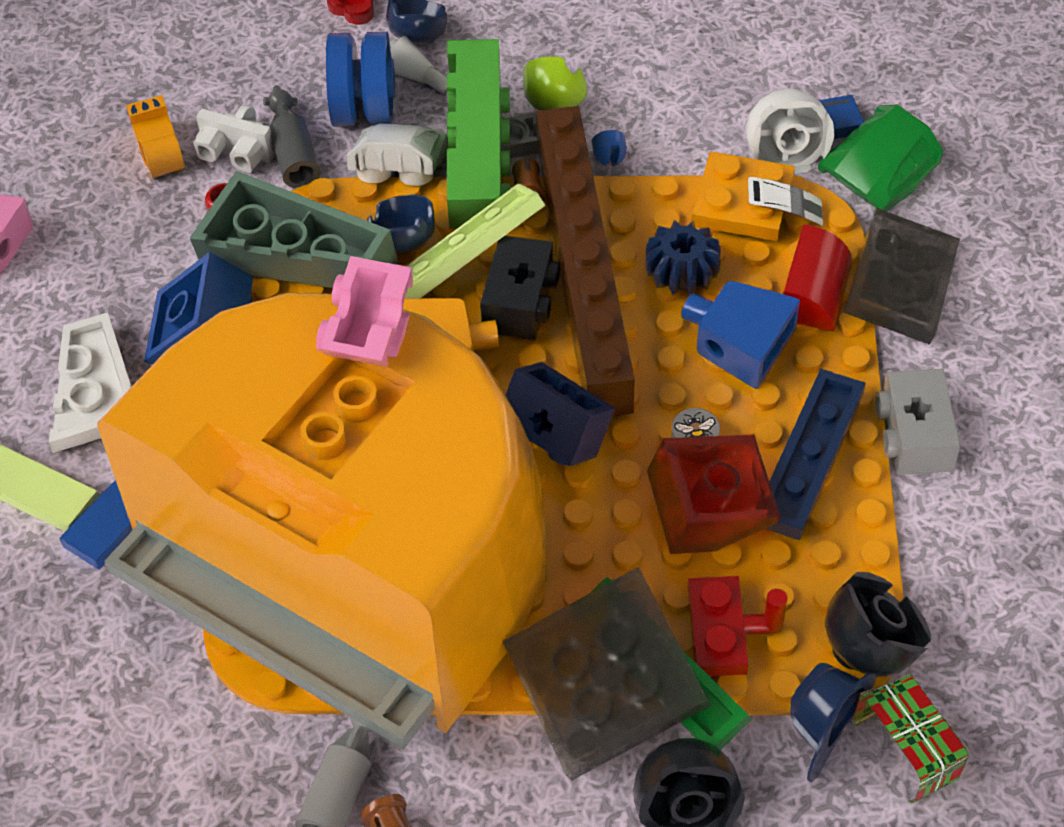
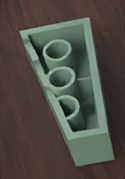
[190,171,398,288]

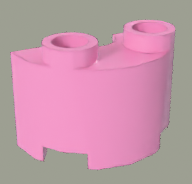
[316,256,413,367]

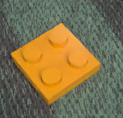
[691,151,795,241]

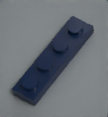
[754,368,866,541]

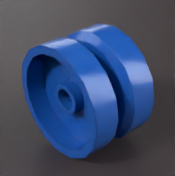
[326,31,395,127]

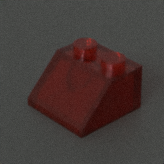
[647,434,781,554]

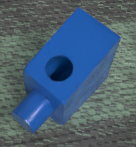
[681,281,800,389]

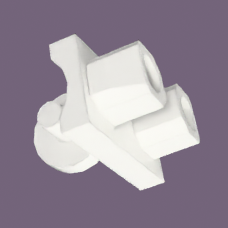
[194,105,275,173]

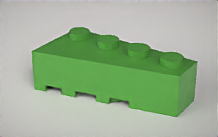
[447,39,510,229]

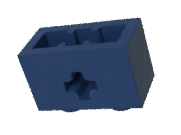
[505,362,616,467]

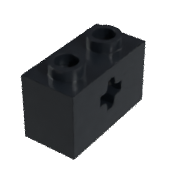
[480,235,561,340]

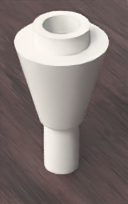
[390,36,448,95]

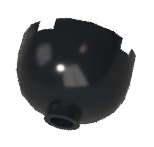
[825,572,931,677]
[633,738,745,827]

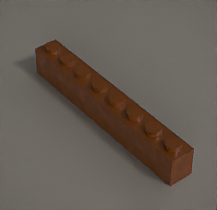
[536,106,635,416]

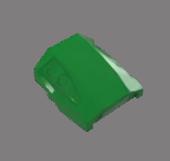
[818,104,943,216]

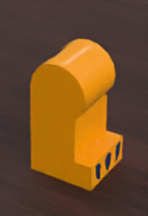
[126,95,185,179]

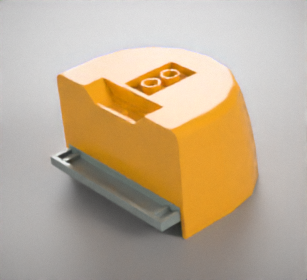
[97,293,546,749]

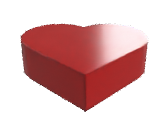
[327,0,374,25]

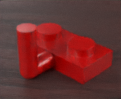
[687,576,788,676]

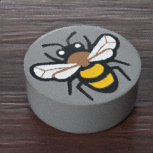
[671,408,720,457]

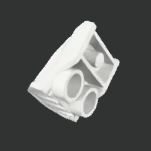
[346,123,448,186]

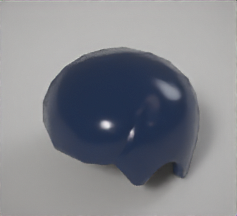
[386,0,447,45]
[367,194,435,254]

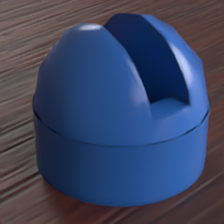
[591,130,627,166]

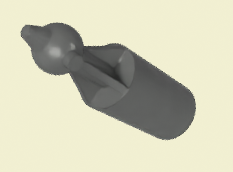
[263,85,321,188]

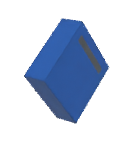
[819,95,864,139]

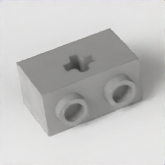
[876,369,960,475]

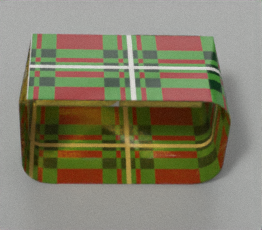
[854,674,969,803]

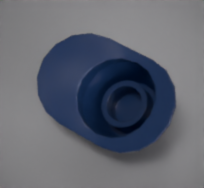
[790,663,876,783]

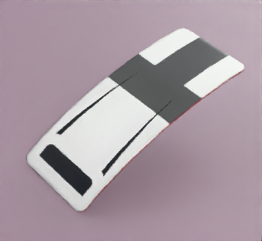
[748,177,823,226]

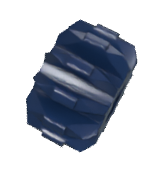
[645,220,721,295]

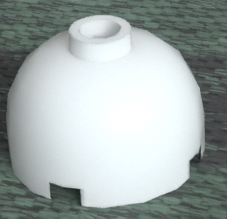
[745,88,834,174]

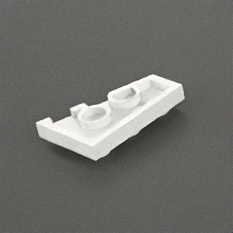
[48,312,132,453]

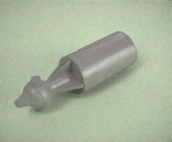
[295,717,372,827]

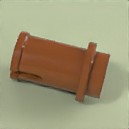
[512,158,546,203]

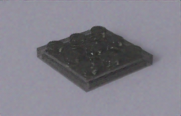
[503,567,711,781]

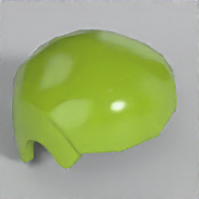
[523,56,587,110]

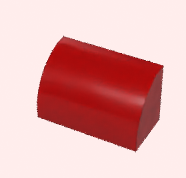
[783,224,852,332]

